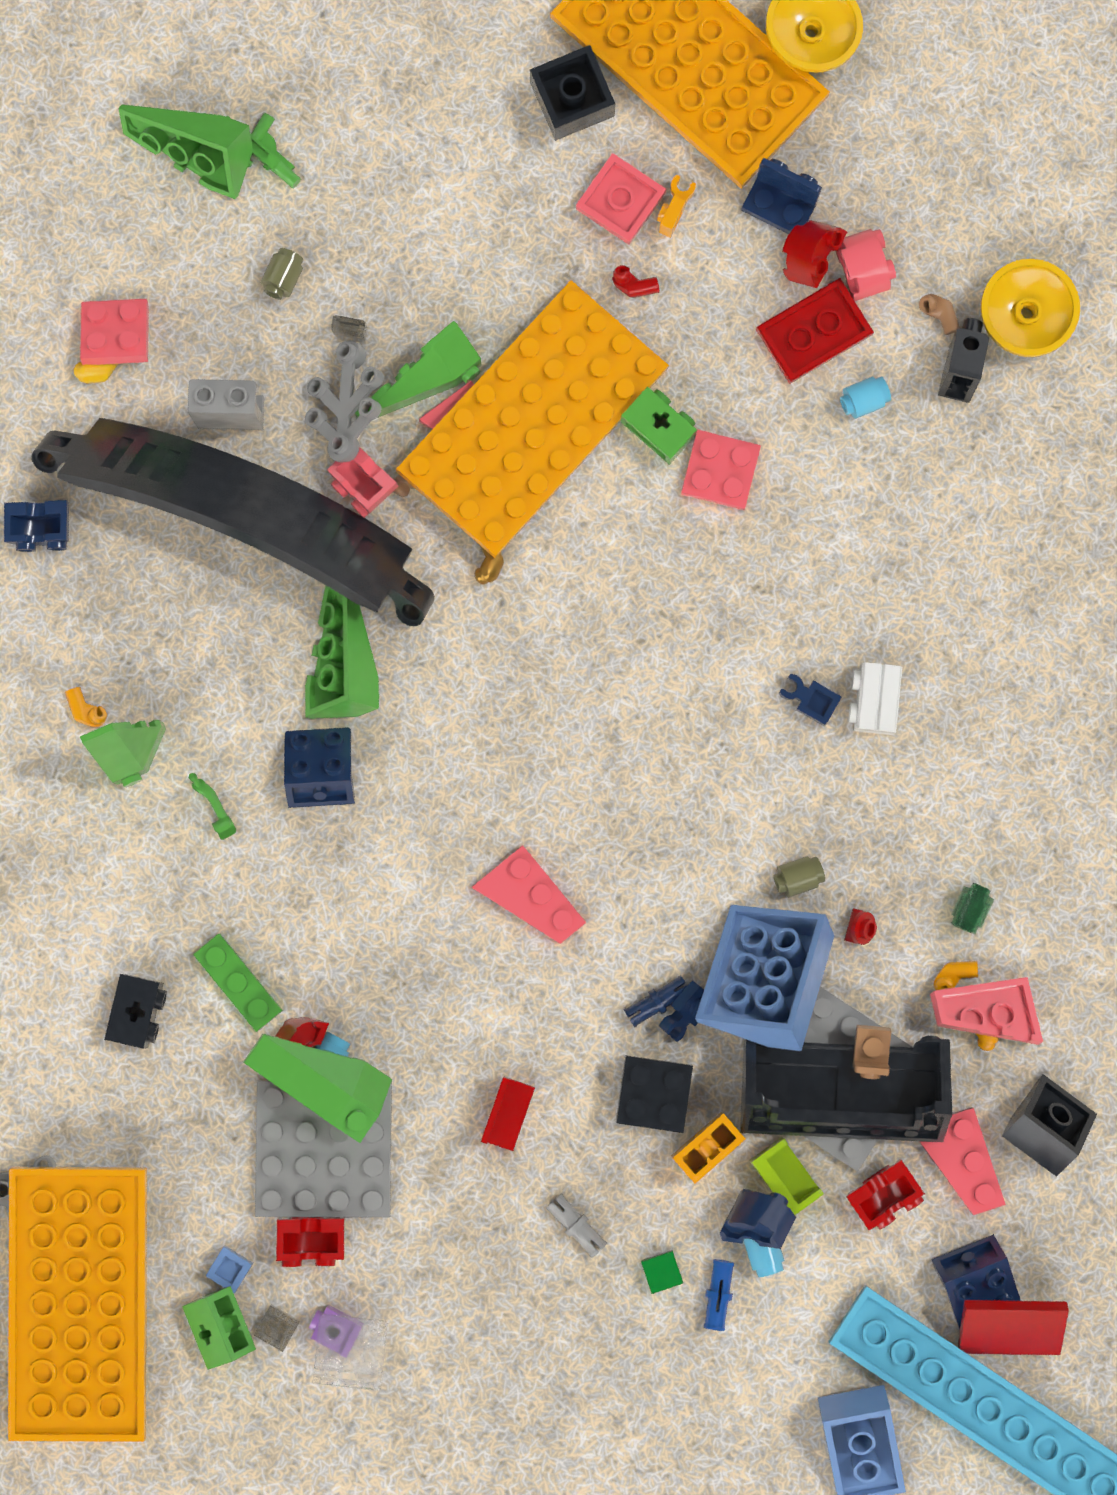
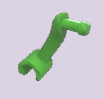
[189,773,236,840]

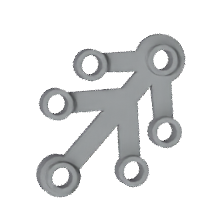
[305,340,384,462]

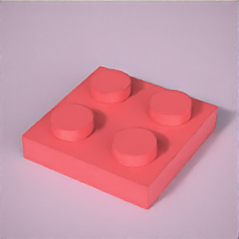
[576,153,666,245]
[80,299,149,365]
[681,429,761,510]

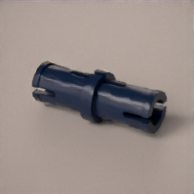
[623,975,688,1028]

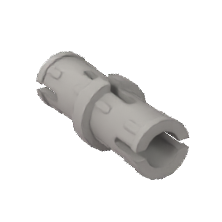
[546,1193,607,1258]

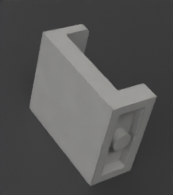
[188,379,264,430]

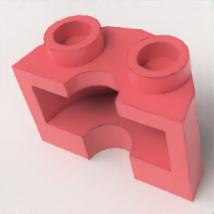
[835,229,896,301]
[327,447,398,518]

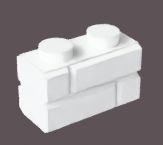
[848,662,902,735]

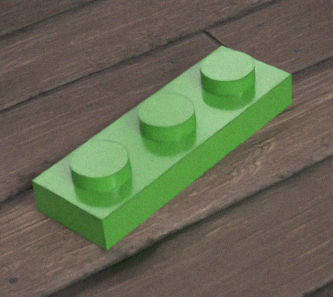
[193,933,283,1032]

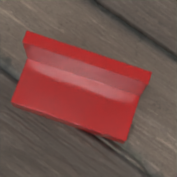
[481,1076,535,1151]

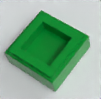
[641,1250,684,1294]

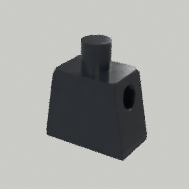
[938,318,989,403]

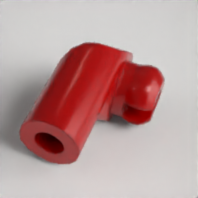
[612,265,660,298]

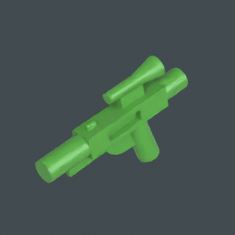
[226,113,301,189]

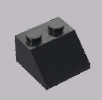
[1002,1074,1097,1177]

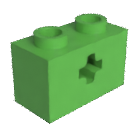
[621,386,697,465]
[182,1286,256,1370]

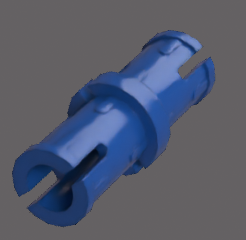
[704,1259,735,1331]

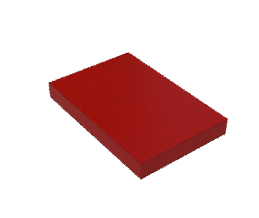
[756,278,874,384]
[958,1300,1069,1355]

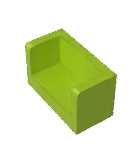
[750,1137,824,1215]

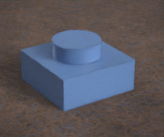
[206,1246,253,1293]

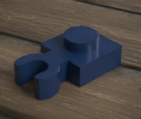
[779,674,842,727]
[659,980,704,1042]

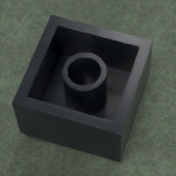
[529,45,616,141]
[616,1055,693,1133]

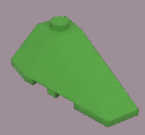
[118,104,253,199]
[355,321,482,419]
[305,586,379,719]
[80,720,166,788]
[243,1034,392,1143]

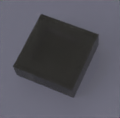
[331,315,368,340]
[254,1304,300,1352]

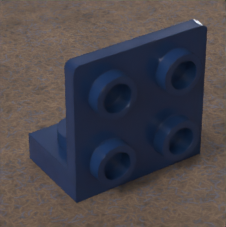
[741,158,822,234]
[284,727,355,808]
[931,1234,1021,1330]

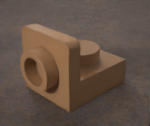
[852,1025,892,1079]

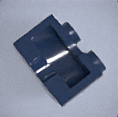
[4,500,69,552]
[720,1189,796,1249]

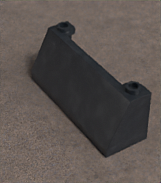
[740,1036,952,1142]

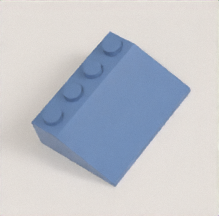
[695,905,834,1051]

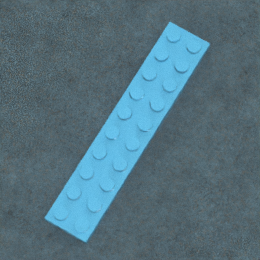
[828,1285,1117,1495]

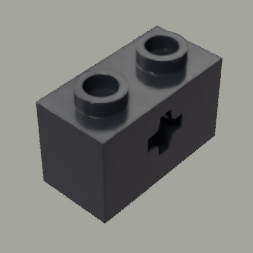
[104,974,167,1049]

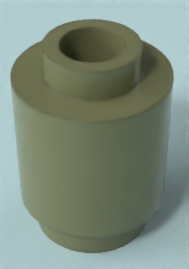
[260,248,303,300]
[773,856,825,898]

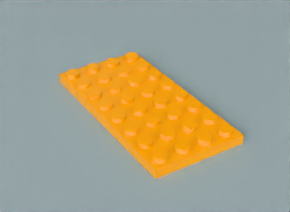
[550,0,830,189]
[396,280,669,558]
[8,1167,147,1442]

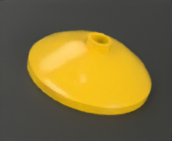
[765,0,863,73]
[980,259,1080,357]

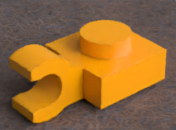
[656,175,696,238]

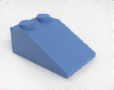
[818,1385,906,1495]

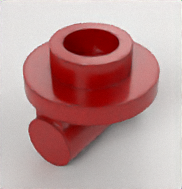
[844,908,877,945]

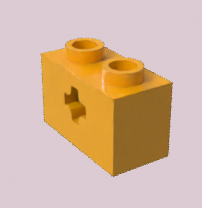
[671,1112,746,1184]

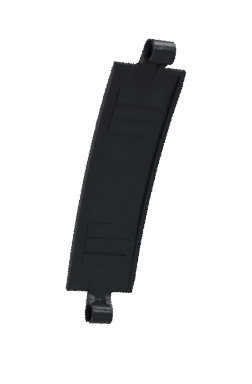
[31,418,435,626]

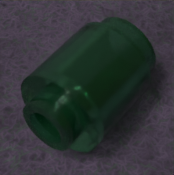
[951,883,995,935]

